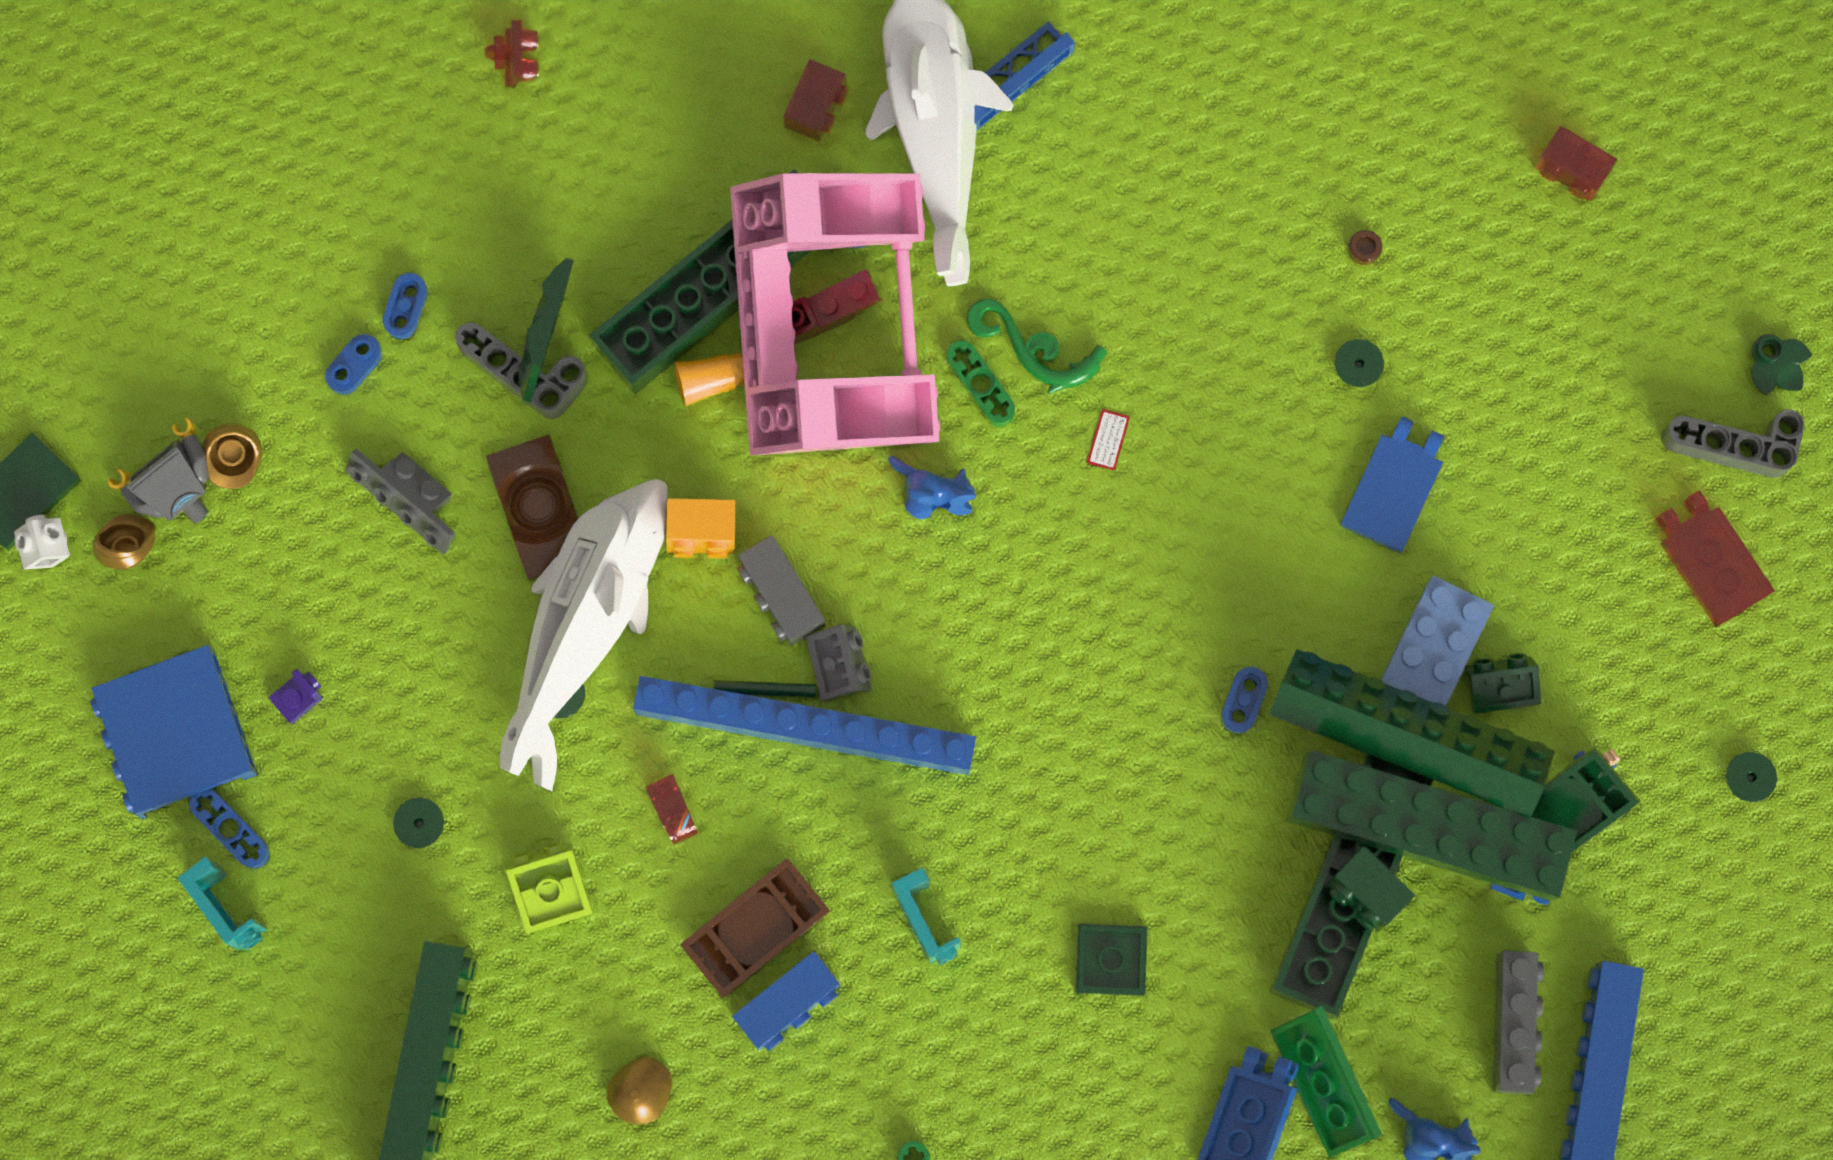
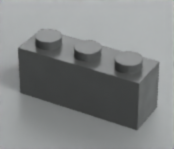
[736,535,826,646]

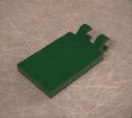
[0,433,81,551]

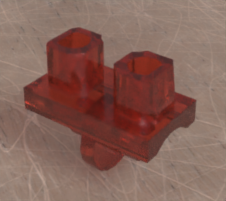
[485,20,538,88]

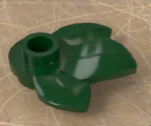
[1751,334,1812,395]

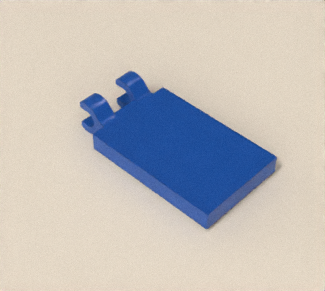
[1340,417,1444,554]
[1198,1046,1299,1160]

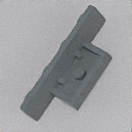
[345,449,455,554]

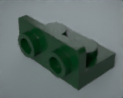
[1464,653,1542,714]

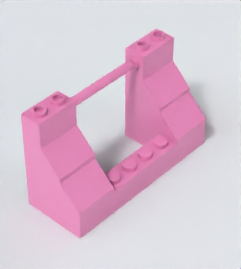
[730,173,940,455]

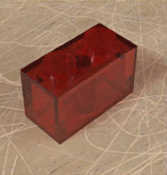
[783,59,849,142]
[1535,125,1617,201]

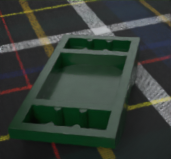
[518,258,574,403]
[1531,748,1640,852]

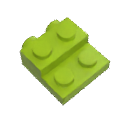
[506,841,593,934]

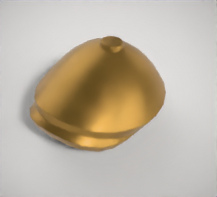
[202,423,262,489]
[92,514,156,570]
[607,1057,672,1124]

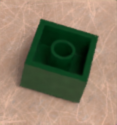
[1327,846,1416,932]

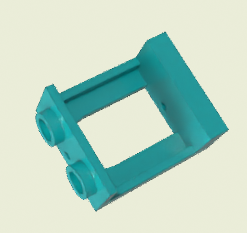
[177,857,267,950]
[892,867,961,965]

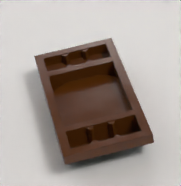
[486,434,579,581]
[680,858,831,999]

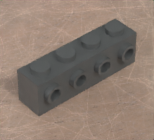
[1493,951,1544,1095]

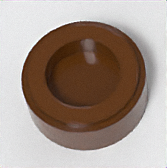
[1348,230,1382,265]

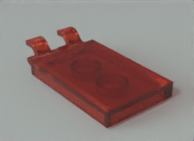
[1655,491,1775,628]

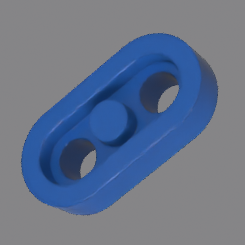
[383,273,428,339]
[325,334,382,395]
[1221,667,1268,734]

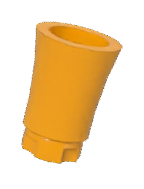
[673,353,745,407]

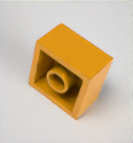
[666,499,735,559]

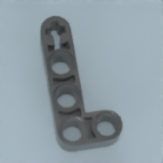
[455,323,588,419]
[1662,409,1804,478]

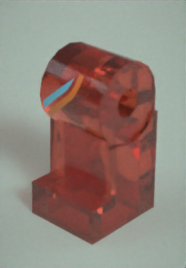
[645,774,698,845]

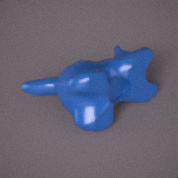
[888,456,976,519]
[1389,1098,1481,1160]

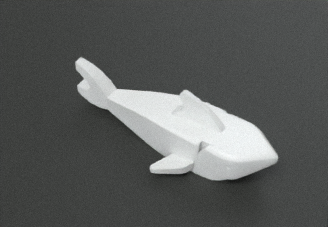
[865,0,1013,287]
[500,479,668,791]

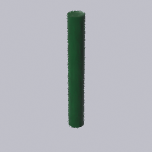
[714,680,816,698]

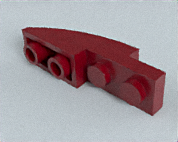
[791,269,882,345]

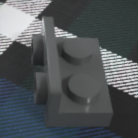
[806,625,871,702]

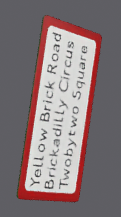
[1087,409,1130,471]

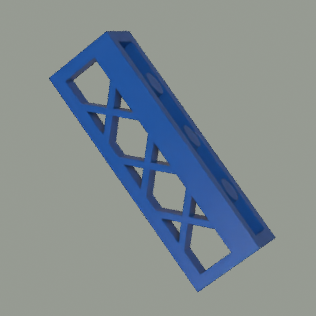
[974,21,1075,131]

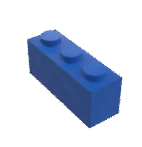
[732,951,840,1051]

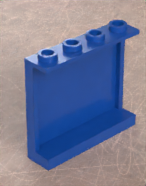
[90,645,258,819]

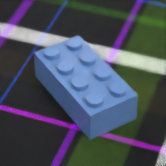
[1380,575,1494,705]

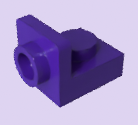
[268,668,323,725]

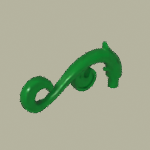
[967,299,1108,394]

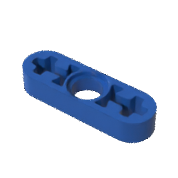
[189,789,270,869]

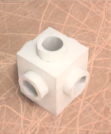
[14,515,70,569]

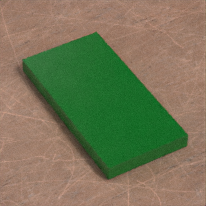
[1270,1006,1383,1158]

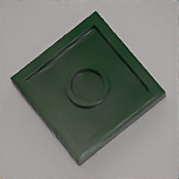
[1076,924,1147,996]

